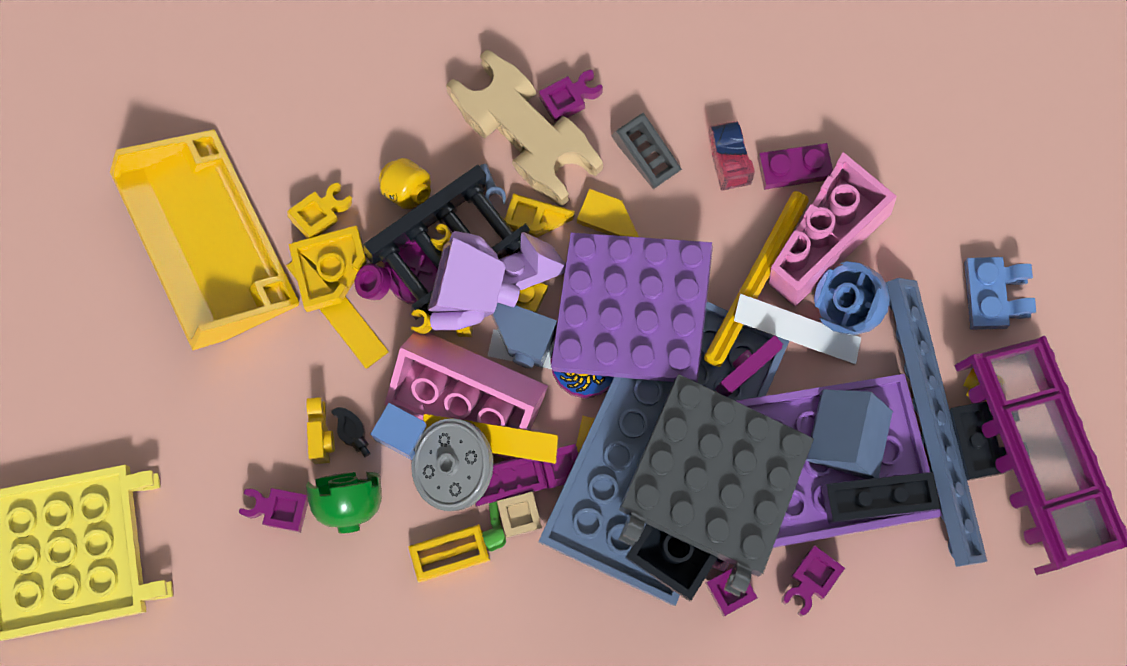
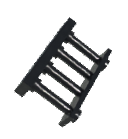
[363,165,530,320]

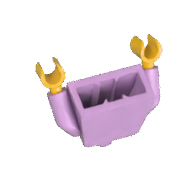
[410,224,520,334]

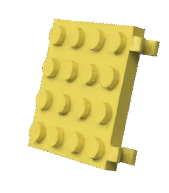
[0,465,173,641]

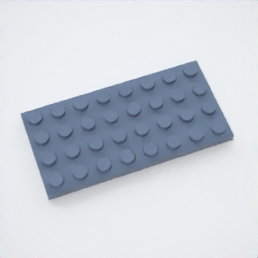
[538,301,789,606]

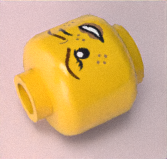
[379,158,431,210]

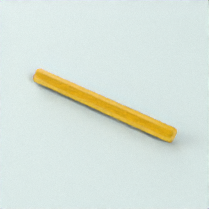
[704,191,809,367]

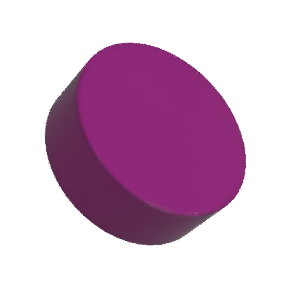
[355,264,391,301]

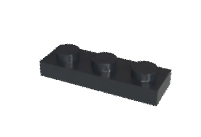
[821,472,940,524]

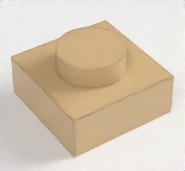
[497,492,542,538]

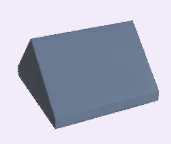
[806,389,893,479]

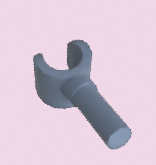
[480,164,506,205]

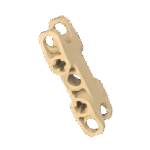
[446,50,603,206]

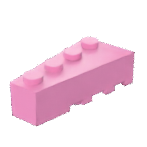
[769,152,897,307]

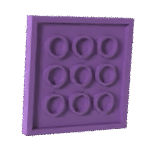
[551,233,713,383]

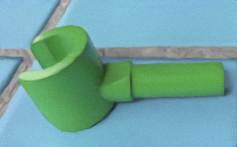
[482,501,506,552]

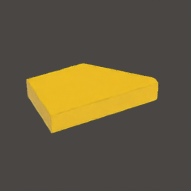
[577,189,639,237]
[505,193,575,238]

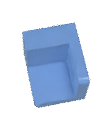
[370,403,426,460]

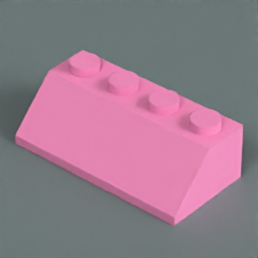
[384,331,548,460]

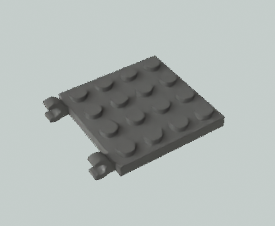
[618,374,814,596]

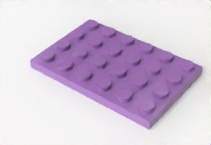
[736,374,941,548]

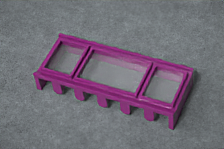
[954,336,1127,576]

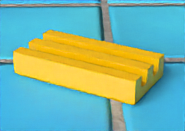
[408,524,490,583]

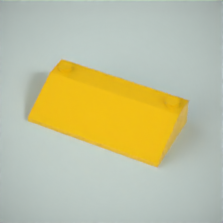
[110,129,299,351]

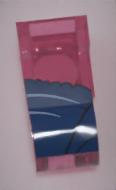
[709,121,755,191]

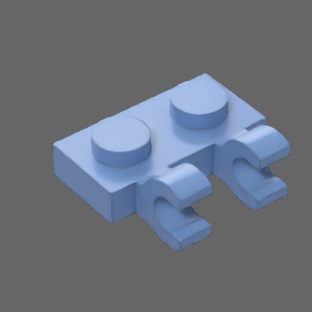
[964,257,1036,330]

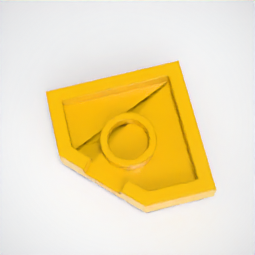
[289,225,367,312]

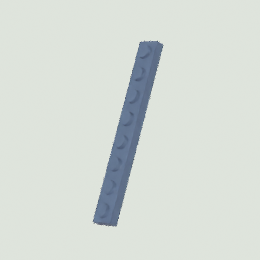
[886,278,988,567]

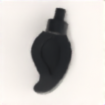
[331,407,371,457]

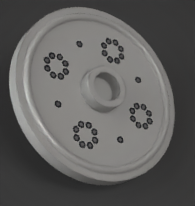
[411,419,493,511]

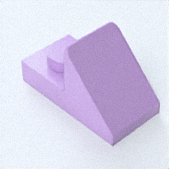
[499,232,566,290]

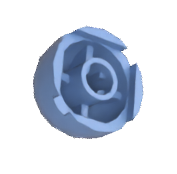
[814,261,890,335]

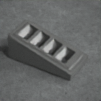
[611,113,682,189]

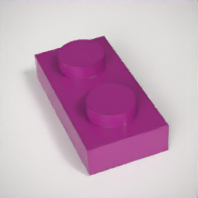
[758,143,833,190]

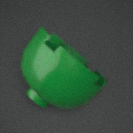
[306,472,382,534]

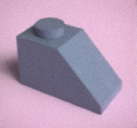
[491,303,557,369]

